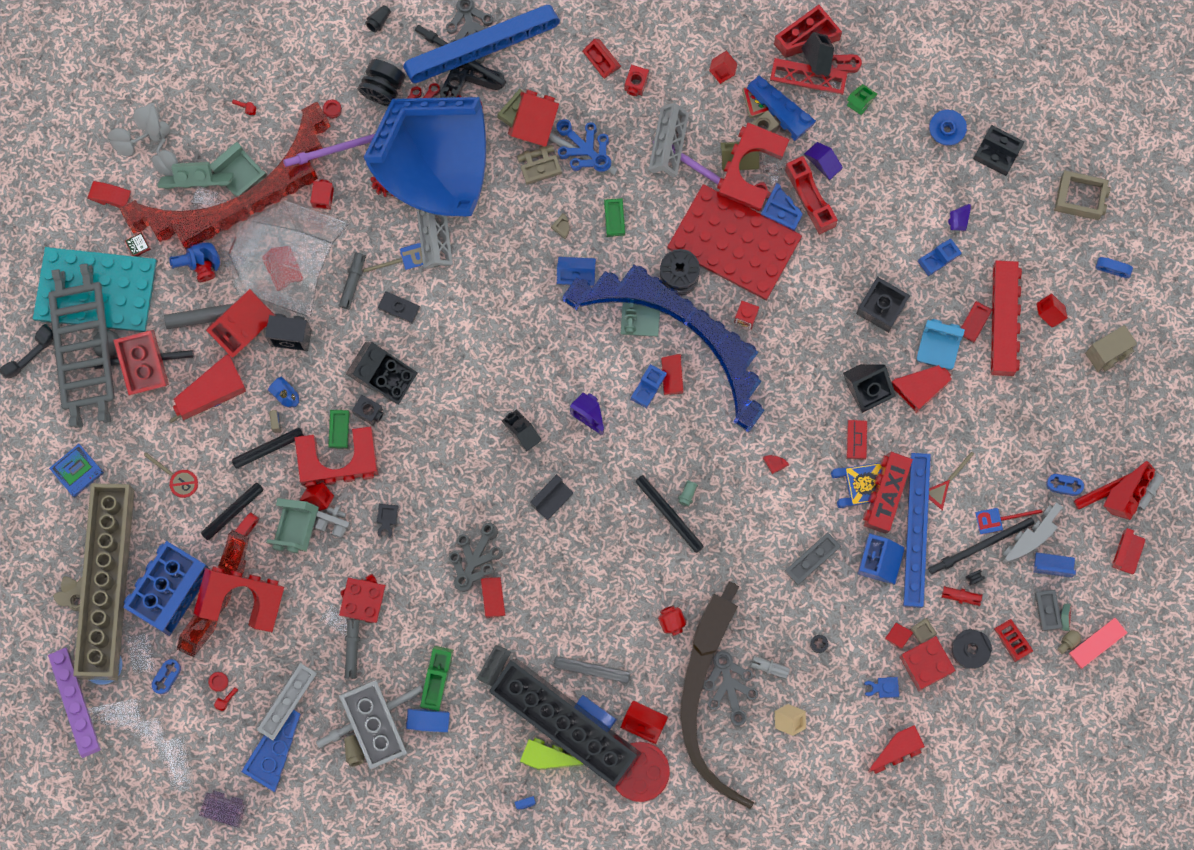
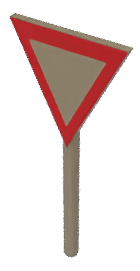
[929,452,974,511]

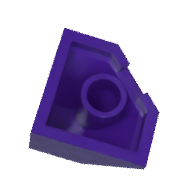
[570,393,604,435]

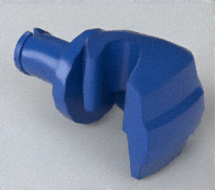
[169,242,220,271]

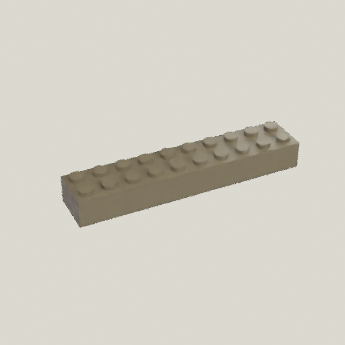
[73,483,134,680]

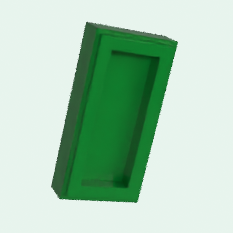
[604,198,625,237]
[328,410,350,449]

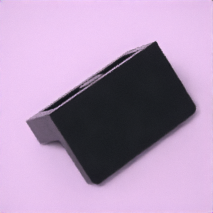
[530,474,573,520]

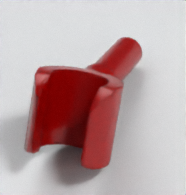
[232,99,257,115]
[214,687,238,711]

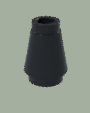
[365,5,391,33]

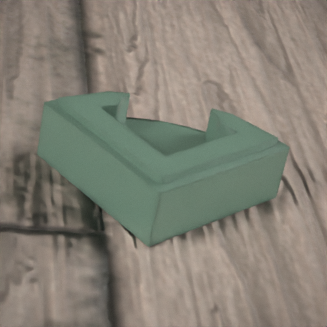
[1061,603,1071,631]

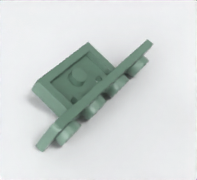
[158,162,234,189]

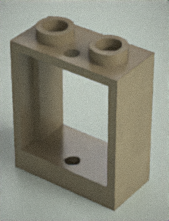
[1054,170,1111,221]

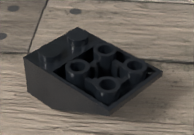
[346,342,418,405]

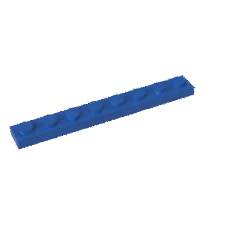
[903,453,931,608]

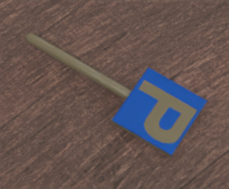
[363,243,423,272]

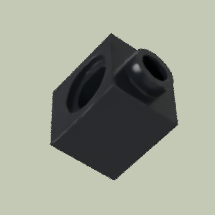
[352,395,384,425]

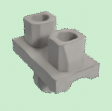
[315,504,351,539]

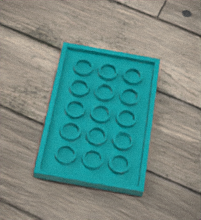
[33,247,157,332]

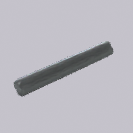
[554,656,631,683]

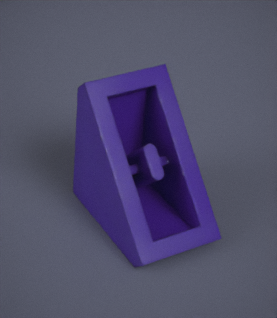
[804,142,843,181]

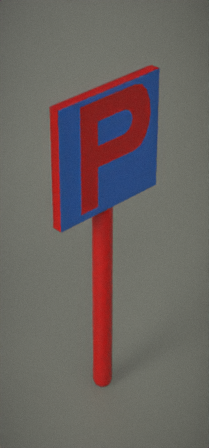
[975,508,1043,535]

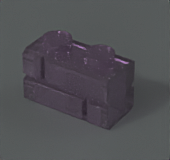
[199,790,247,828]

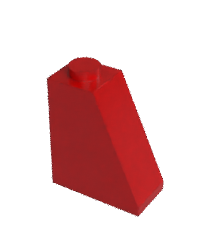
[892,365,952,413]

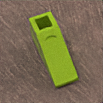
[520,738,584,770]

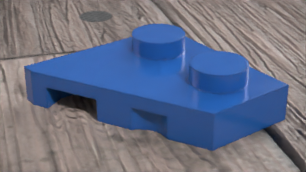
[761,183,803,231]

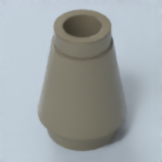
[344,735,365,767]

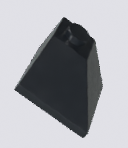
[843,364,896,413]

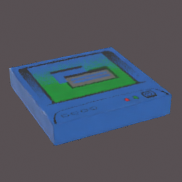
[49,444,104,498]

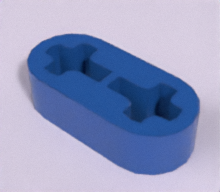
[1096,257,1133,278]
[1046,474,1084,496]
[152,659,181,695]

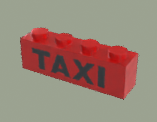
[863,451,913,534]

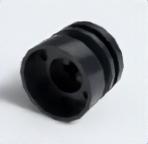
[357,59,406,106]
[660,249,700,296]

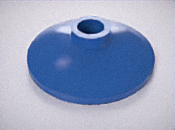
[929,109,967,146]

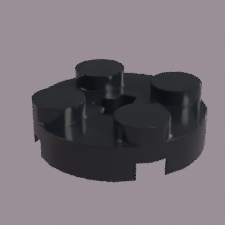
[952,629,992,669]

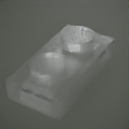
[320,604,363,637]

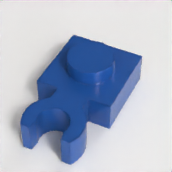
[864,677,899,698]

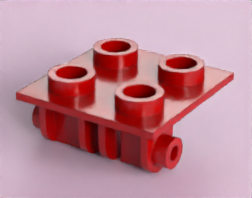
[339,578,386,623]

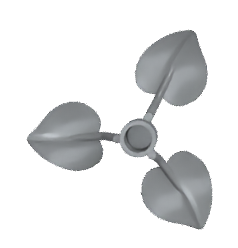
[108,103,179,176]

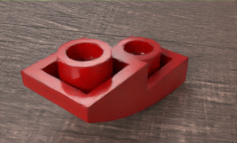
[87,181,131,210]

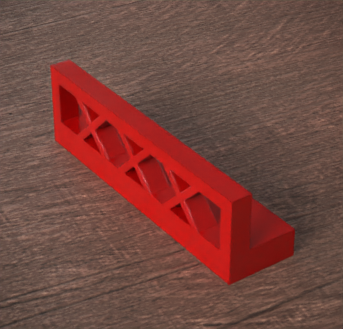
[770,58,848,95]

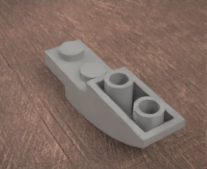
[1002,502,1063,564]

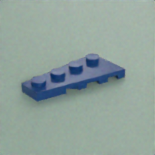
[747,76,816,141]
[241,710,301,793]

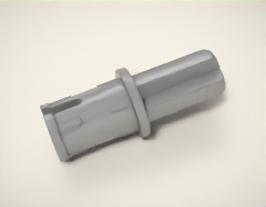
[750,655,790,679]

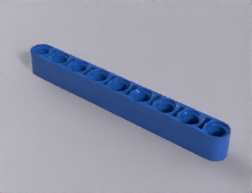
[403,5,560,83]

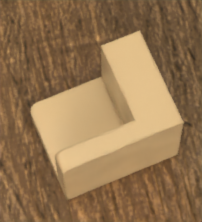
[775,704,806,736]

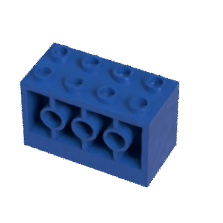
[123,541,210,637]

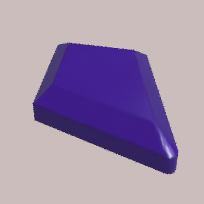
[948,204,971,231]

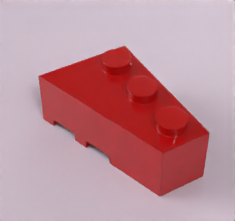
[774,5,842,58]

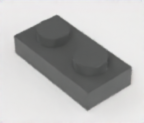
[1035,589,1062,632]

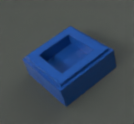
[515,796,536,810]

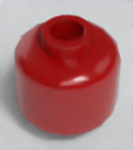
[658,605,687,636]

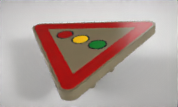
[742,87,769,118]

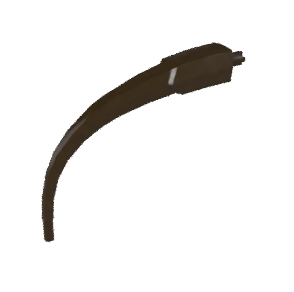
[680,581,754,809]

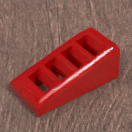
[994,619,1033,662]

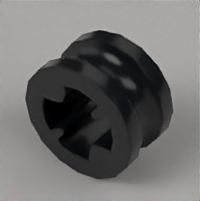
[965,569,985,586]
[810,635,828,653]

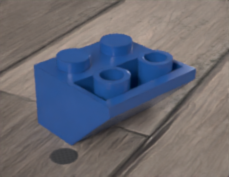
[857,533,905,585]

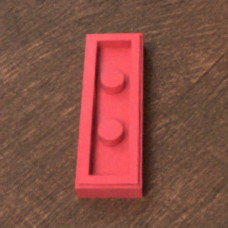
[1069,618,1127,669]

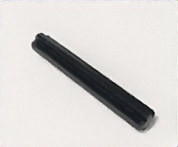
[232,428,304,469]
[201,482,264,540]

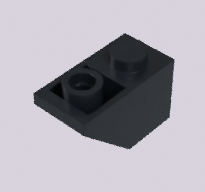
[801,32,834,77]
[501,409,542,452]

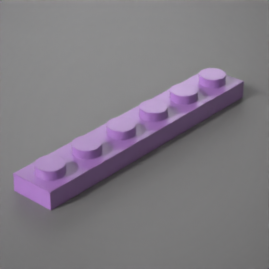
[48,647,101,758]

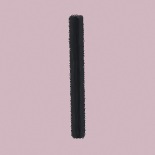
[636,475,704,553]

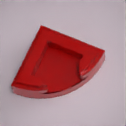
[763,455,789,475]

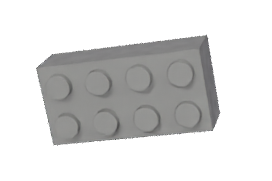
[339,679,407,769]

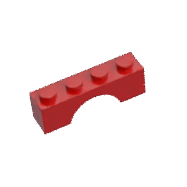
[785,156,838,235]

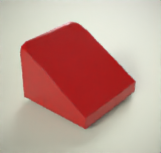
[885,623,913,650]

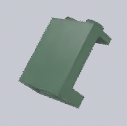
[210,142,268,202]
[266,498,319,554]

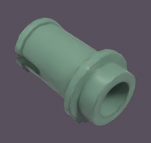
[678,481,698,507]

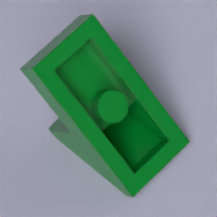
[847,84,878,116]

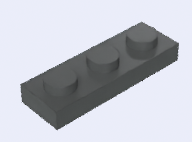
[784,532,841,586]

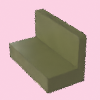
[720,142,759,171]

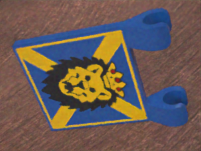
[831,462,882,508]

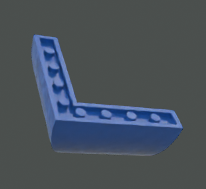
[364,97,486,217]

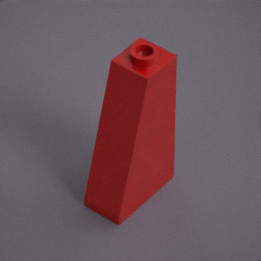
[172,354,246,421]

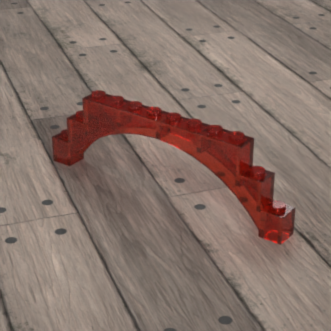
[119,102,331,250]

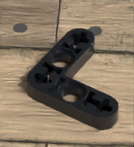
[440,64,504,98]

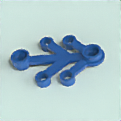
[556,119,611,172]

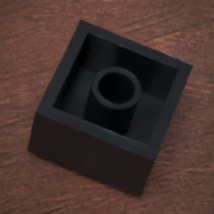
[856,276,911,333]
[265,314,312,351]

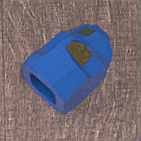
[268,376,299,408]

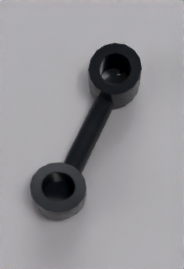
[0,324,53,379]

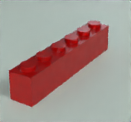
[991,260,1022,376]

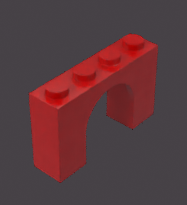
[717,123,790,211]
[295,426,378,488]
[193,566,284,632]

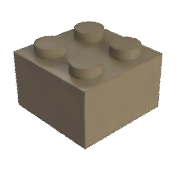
[1085,325,1137,372]

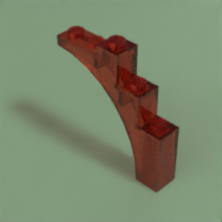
[177,530,249,657]

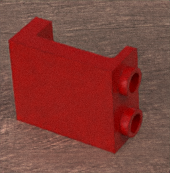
[508,89,559,147]

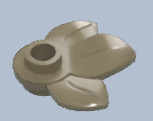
[53,576,82,611]

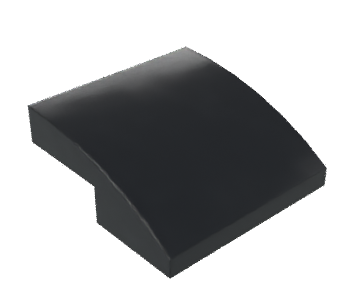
[973,125,1024,176]

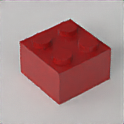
[899,636,956,692]

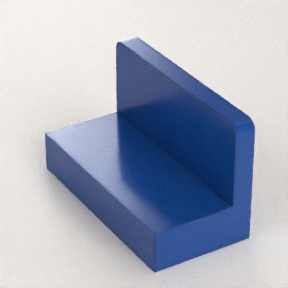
[557,257,596,286]
[1033,552,1076,578]

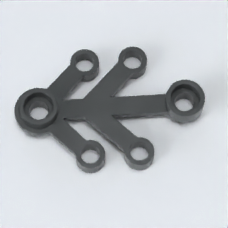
[446,0,493,64]
[449,523,503,592]
[703,651,758,726]

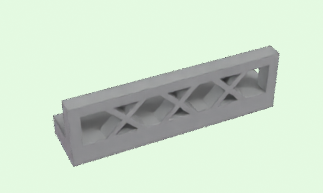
[648,102,689,178]
[416,209,453,269]
[256,663,317,741]

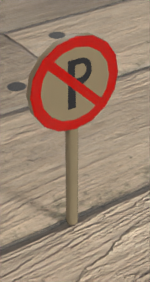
[144,453,198,498]

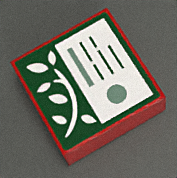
[125,232,151,257]

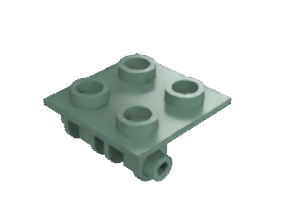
[620,295,661,337]

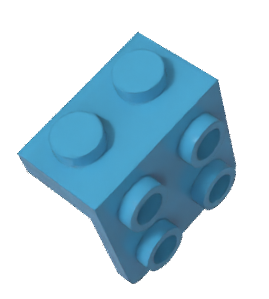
[916,319,965,370]

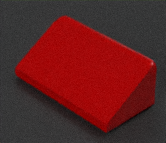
[582,39,621,79]
[661,354,683,395]
[481,577,506,618]

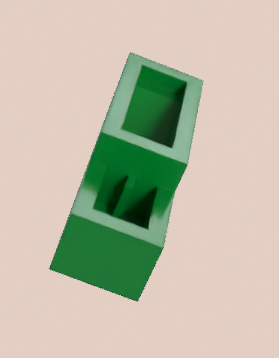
[420,646,454,711]

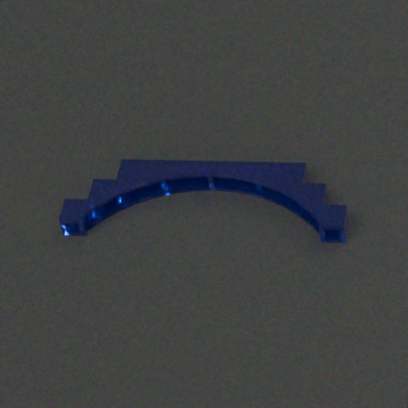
[562,264,764,433]

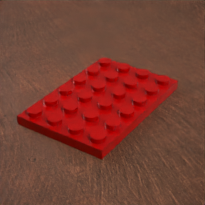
[667,184,802,301]

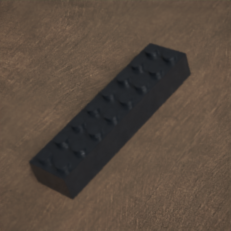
[489,658,642,787]

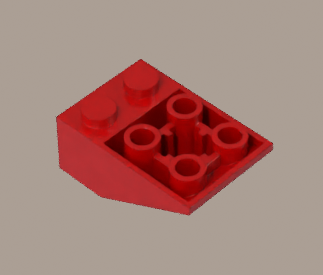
[206,289,275,358]

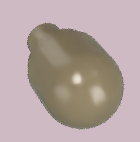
[1058,630,1081,654]

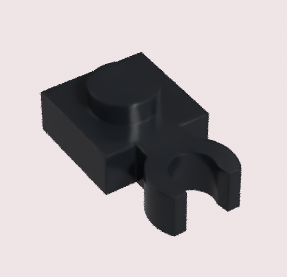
[377,503,399,539]

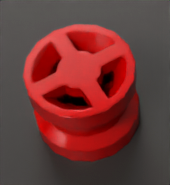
[194,261,216,282]

